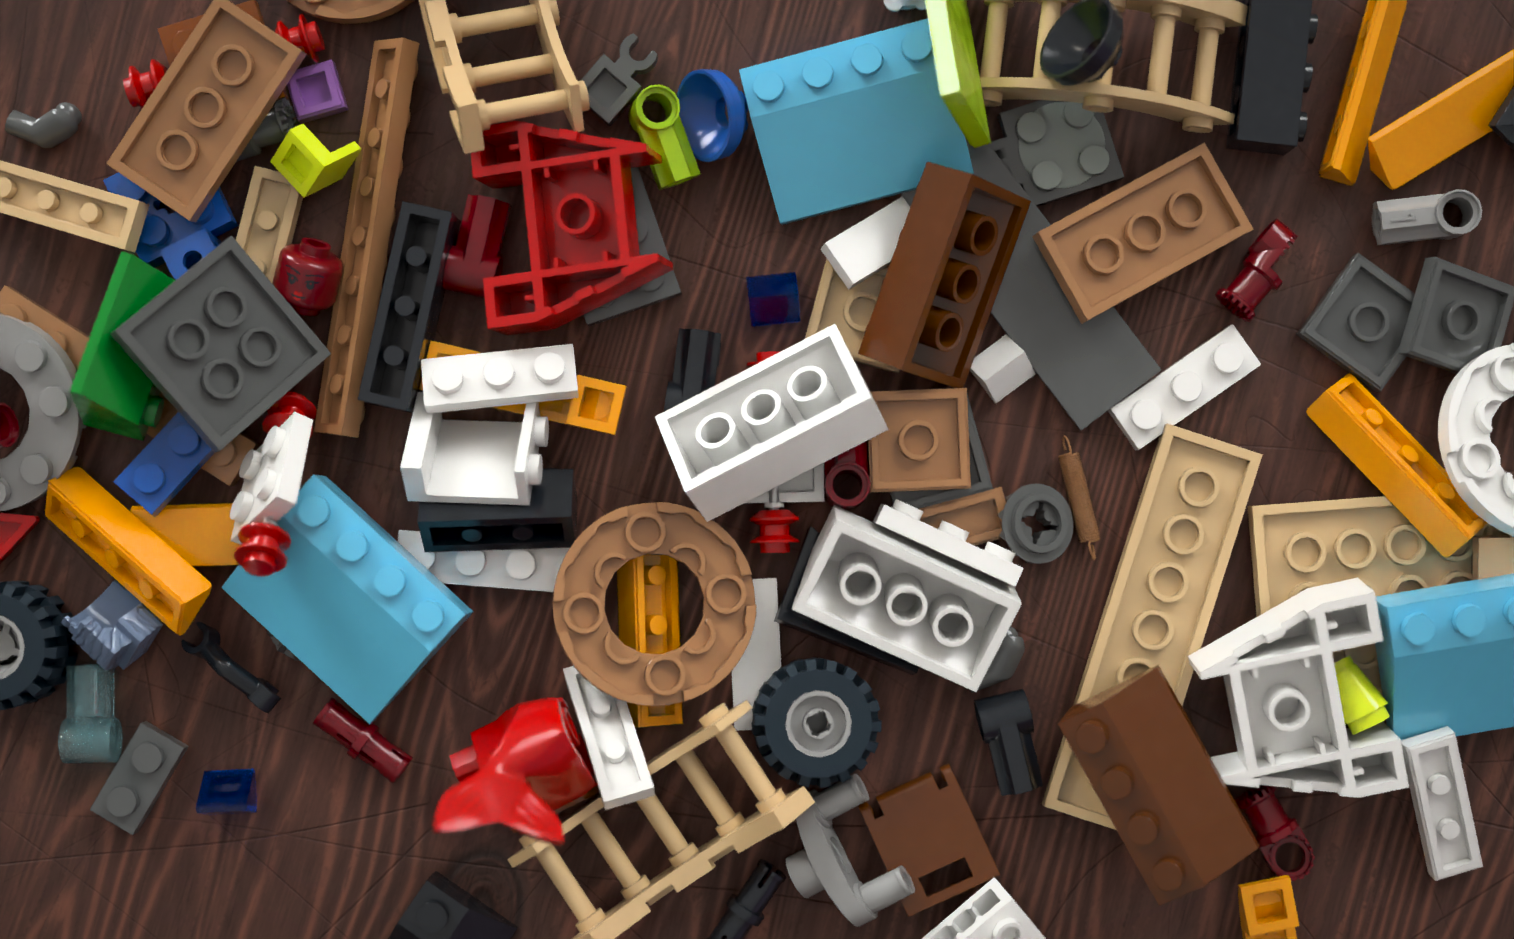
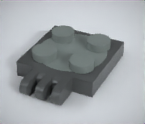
[989,100,1124,207]

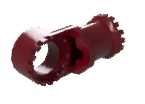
[1215,218,1298,323]
[1235,785,1315,881]

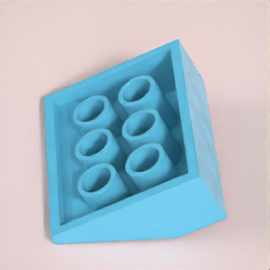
[739,18,974,225]
[221,474,474,724]
[1375,573,1514,740]

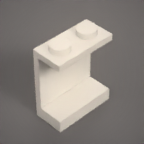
[400,392,549,505]

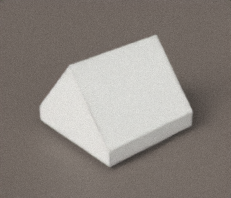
[970,335,1036,404]

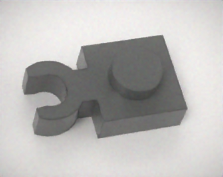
[580,33,658,127]

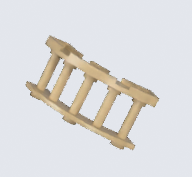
[418,0,590,154]
[980,0,1248,133]
[507,700,815,939]

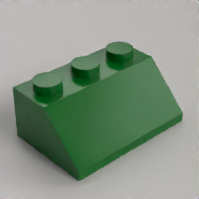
[69,251,175,441]

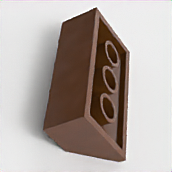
[858,161,1031,388]
[1058,665,1259,906]

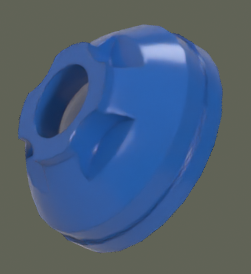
[676,69,748,162]

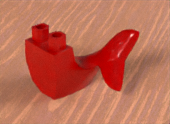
[433,697,597,845]

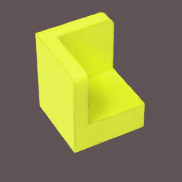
[270,124,362,198]

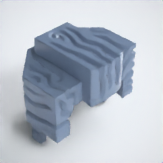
[61,579,163,670]

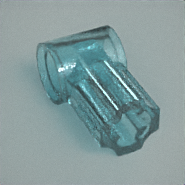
[58,664,123,764]

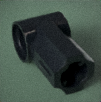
[664,328,721,412]
[974,689,1043,796]

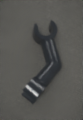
[181,622,281,714]

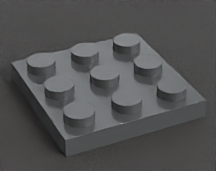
[110,235,331,453]

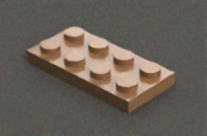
[106,0,307,223]
[1032,142,1253,324]

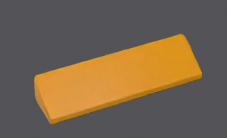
[1319,0,1407,185]
[1368,49,1514,190]
[1306,373,1487,557]
[45,466,212,636]
[130,503,240,566]
[617,554,683,727]

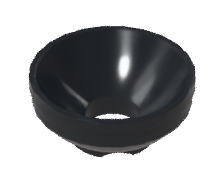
[1040,0,1123,86]

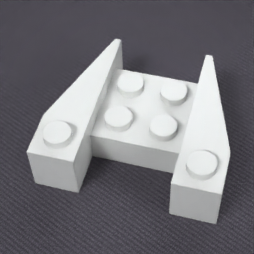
[1188,578,1409,798]

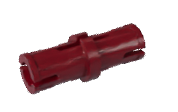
[313,698,413,784]

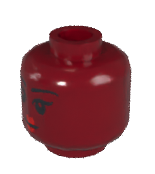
[272,237,343,316]

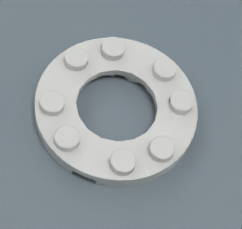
[1438,343,1514,536]

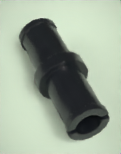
[706,859,787,939]

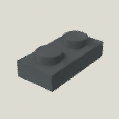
[90,721,189,835]

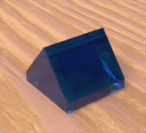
[746,272,801,327]
[196,768,257,815]

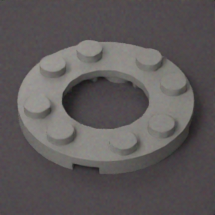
[0,313,86,511]

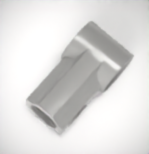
[1371,189,1482,246]

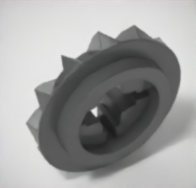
[997,484,1073,564]

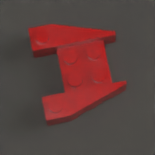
[471,121,673,336]

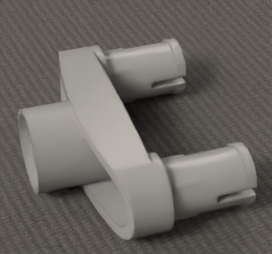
[786,774,915,927]

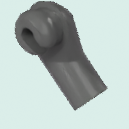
[5,102,82,148]
[970,626,1025,693]

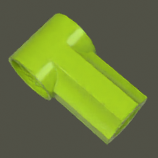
[628,84,701,190]

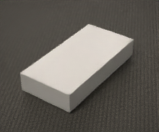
[821,197,910,290]

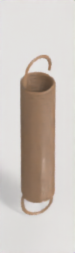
[1058,435,1101,561]

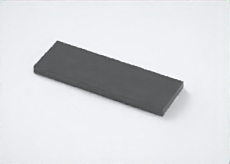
[900,141,1161,431]

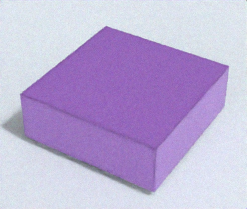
[287,59,348,124]

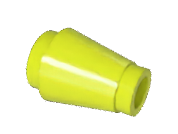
[1334,655,1390,735]

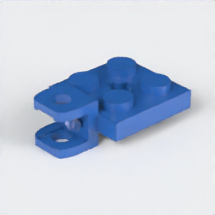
[103,172,238,280]

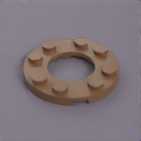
[552,502,757,706]

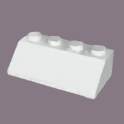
[655,324,889,522]
[792,505,1022,692]

